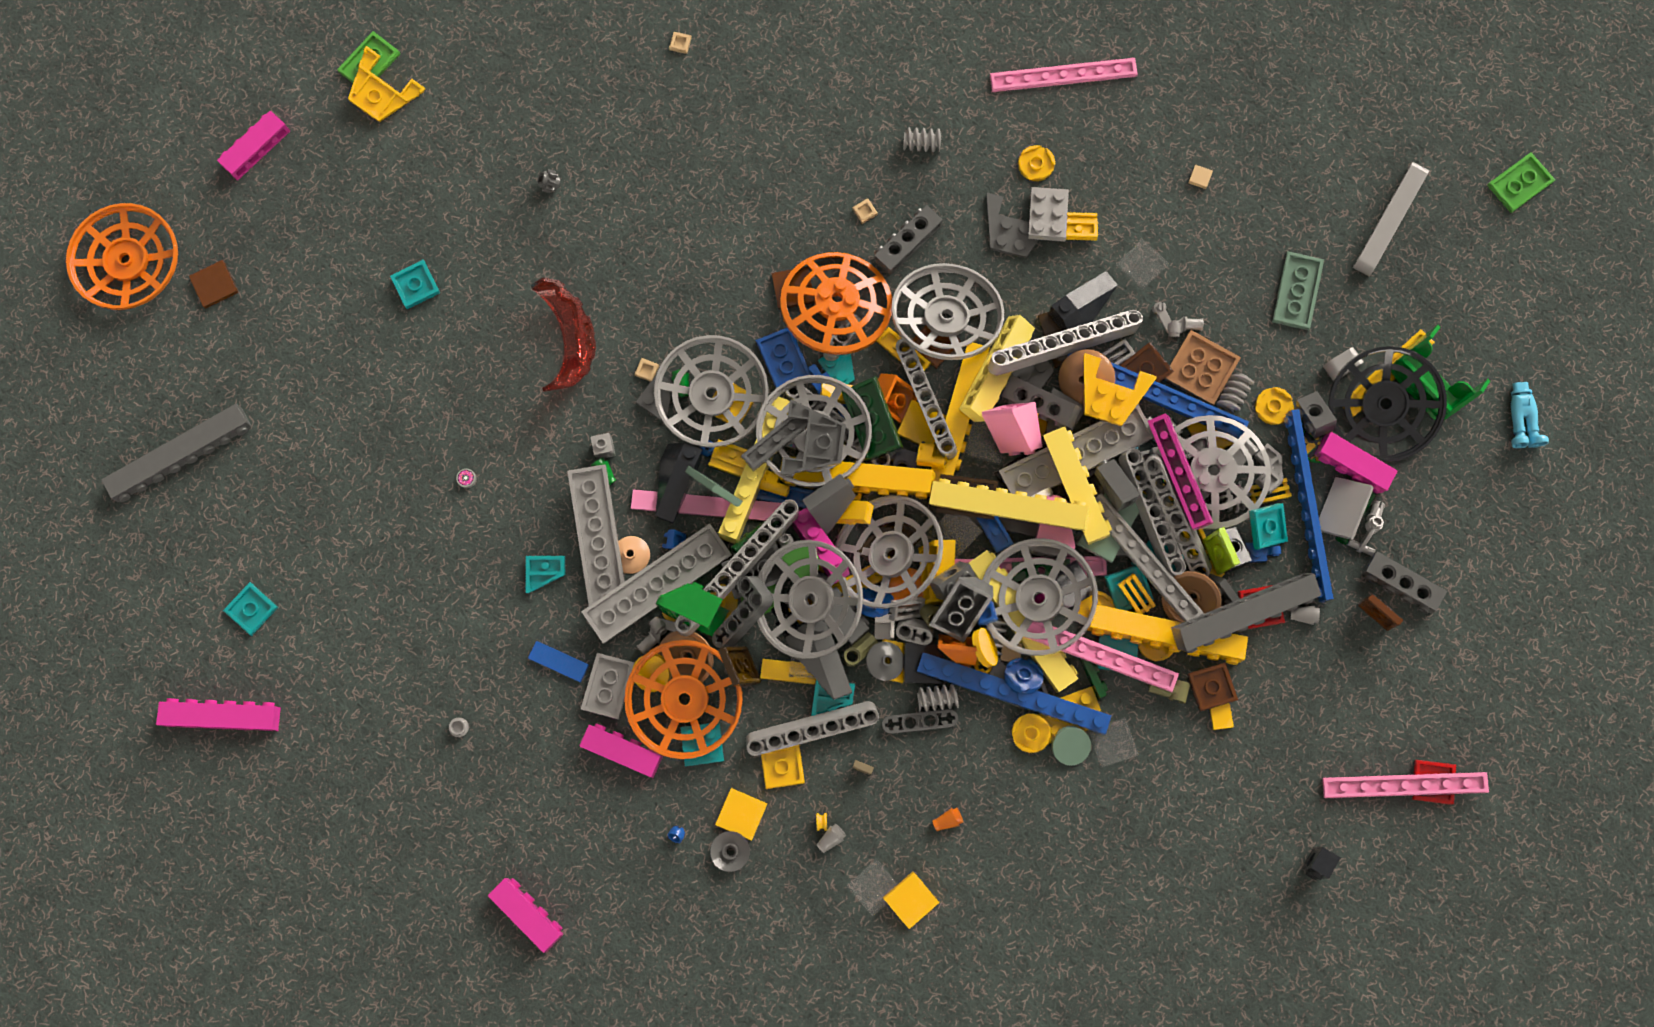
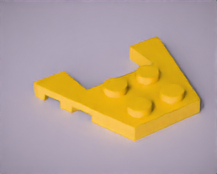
[348,46,426,122]
[1083,353,1157,426]

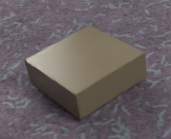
[853,760,874,775]

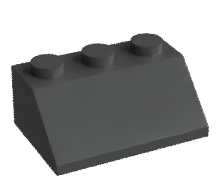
[721,542,790,599]
[929,577,994,643]

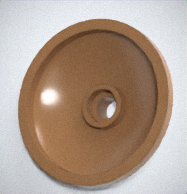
[1059,349,1115,406]
[1162,571,1221,623]
[657,631,714,682]

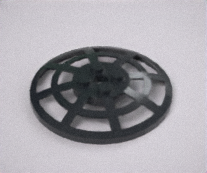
[1328,346,1447,462]

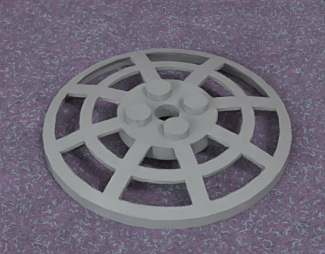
[891,263,1004,360]
[654,335,768,448]
[756,375,872,487]
[1153,415,1271,530]
[835,496,943,609]
[982,538,1098,656]
[757,540,863,659]

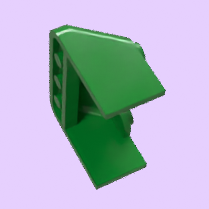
[1391,325,1490,420]
[655,582,729,637]

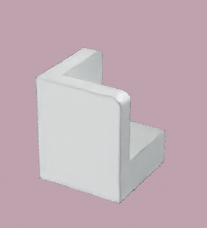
[875,614,895,640]

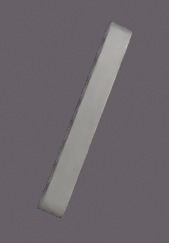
[988,310,1143,376]
[675,499,799,637]

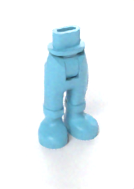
[1511,382,1549,448]

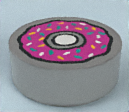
[456,469,476,488]

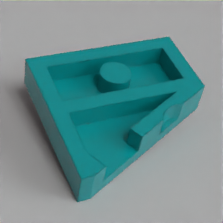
[818,353,855,385]
[526,556,565,593]
[811,679,855,716]

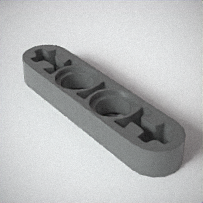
[882,709,958,734]

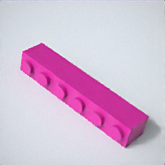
[1148,413,1213,531]
[156,698,281,731]

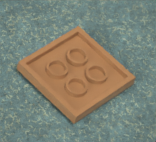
[1164,330,1241,406]

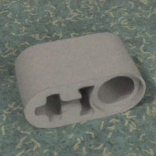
[1323,347,1364,382]
[896,618,935,645]

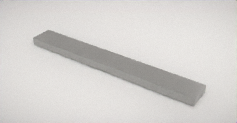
[1095,493,1204,622]

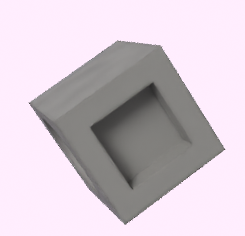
[591,433,616,460]

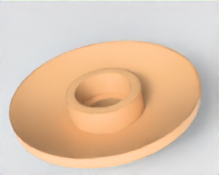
[618,536,650,574]

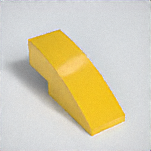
[837,500,874,525]

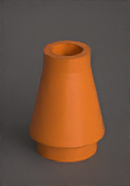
[932,808,963,831]

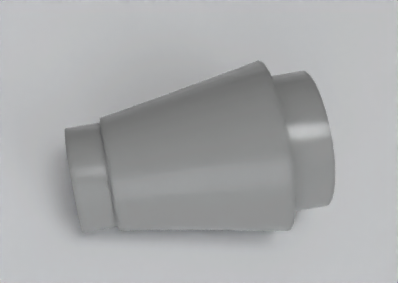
[1290,606,1320,625]
[816,824,846,853]

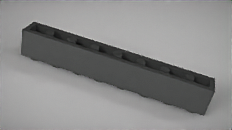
[101,404,252,502]
[1171,573,1321,653]

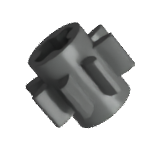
[537,169,560,193]

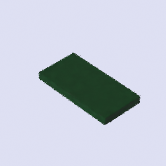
[841,376,903,462]

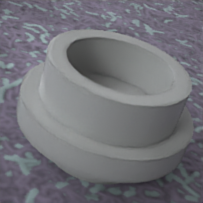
[449,718,469,737]

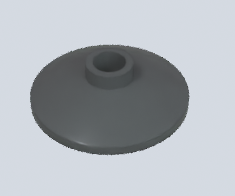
[866,642,904,681]
[710,831,750,872]

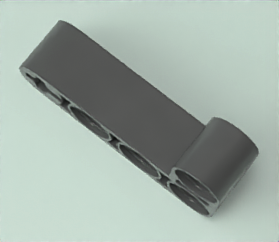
[712,576,773,648]

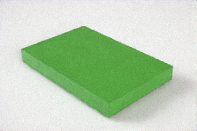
[337,31,401,83]
[1487,152,1555,213]

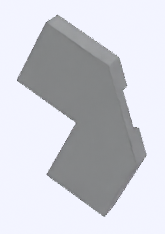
[1254,443,1283,495]

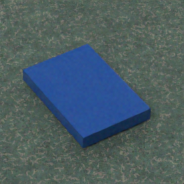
[756,328,811,388]

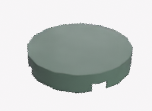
[1051,726,1091,765]

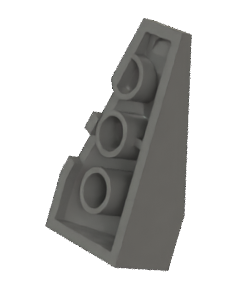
[785,620,852,700]

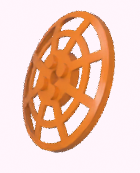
[66,203,178,310]
[780,252,892,355]
[624,640,743,759]

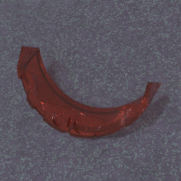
[531,278,596,392]

